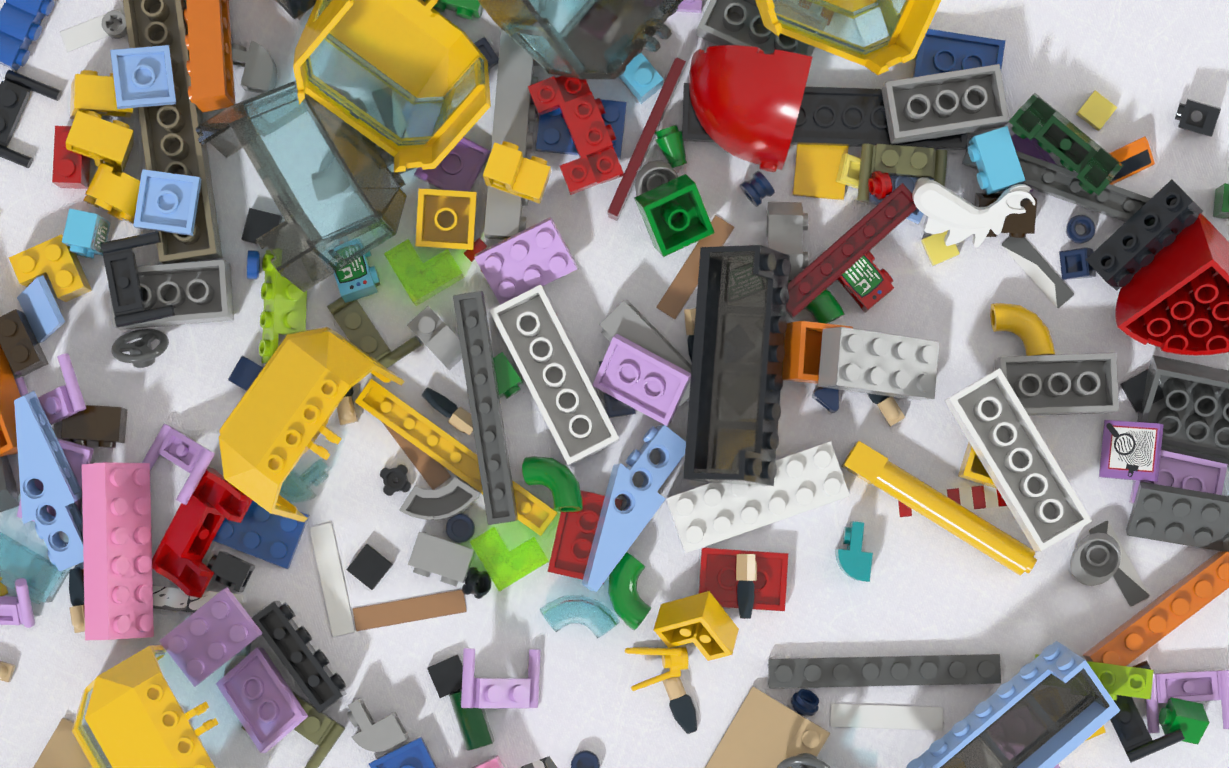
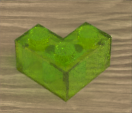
[384,239,465,306]
[469,527,550,592]

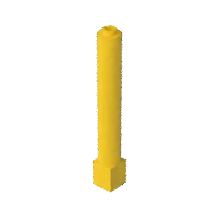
[841,441,1037,575]

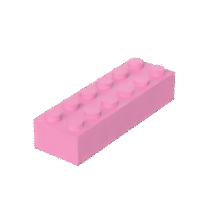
[82,462,154,640]

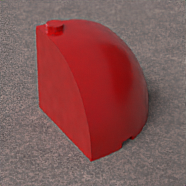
[689,45,813,172]
[1115,213,1229,356]

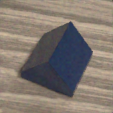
[812,388,839,413]

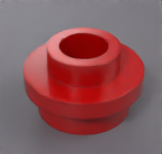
[868,171,892,200]

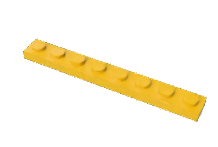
[355,379,558,536]

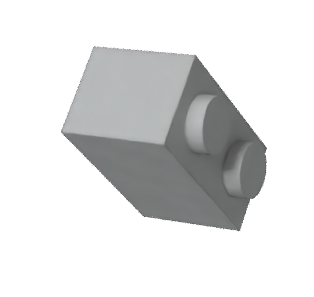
[408,532,476,586]

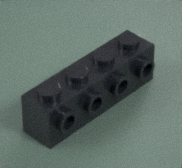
[1086,179,1203,291]
[252,601,347,713]

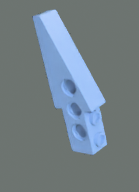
[14,391,84,572]
[582,425,686,592]

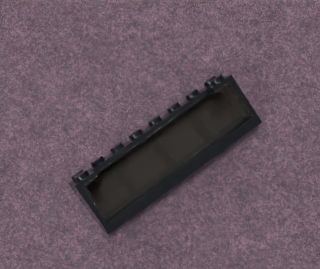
[683,245,791,486]

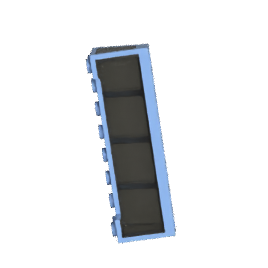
[906,641,1120,768]

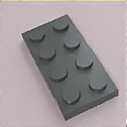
[1126,482,1229,552]

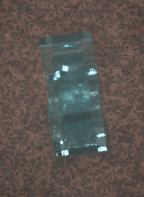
[279,458,331,503]

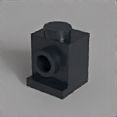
[1175,98,1221,137]
[207,551,255,592]

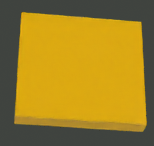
[793,144,849,200]

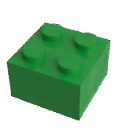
[634,174,715,257]

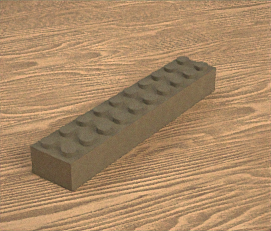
[123,0,223,264]

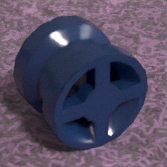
[740,171,775,207]

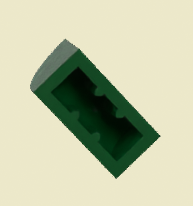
[449,691,494,751]

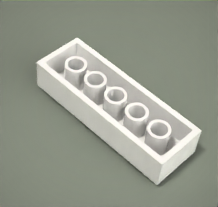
[489,285,620,467]
[944,368,1092,551]
[666,441,850,553]

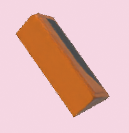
[1109,136,1155,185]

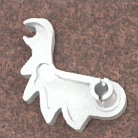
[912,177,1035,247]

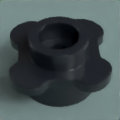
[380,464,411,496]
[462,567,491,599]

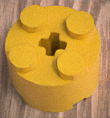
[83,163,140,224]

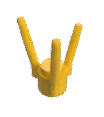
[625,646,688,691]

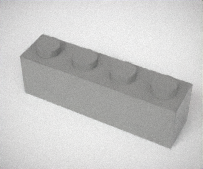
[599,300,692,407]

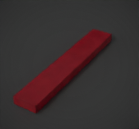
[607,58,686,221]
[786,183,918,319]

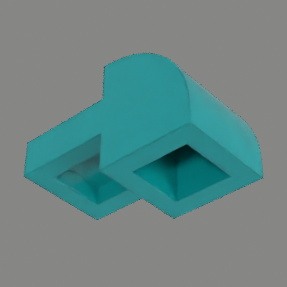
[835,521,873,582]

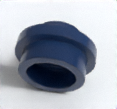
[1066,215,1095,244]
[791,689,819,716]

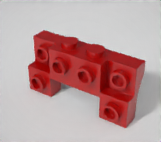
[528,68,624,195]
[152,467,253,598]

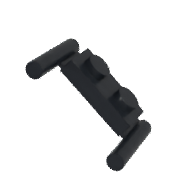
[0,70,62,168]
[100,231,175,328]
[1110,660,1185,763]

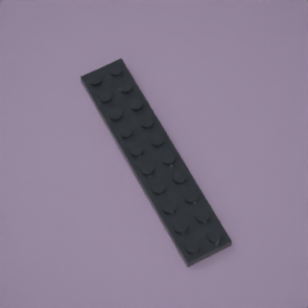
[682,83,967,150]

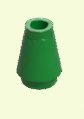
[655,124,687,168]

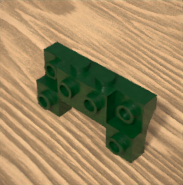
[1009,93,1123,196]

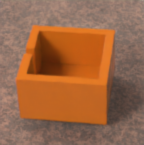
[782,321,853,384]

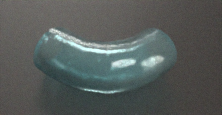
[540,595,620,639]

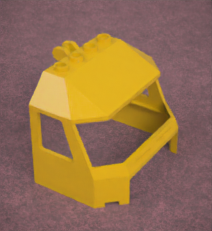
[219,326,405,522]

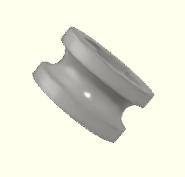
[101,10,127,39]

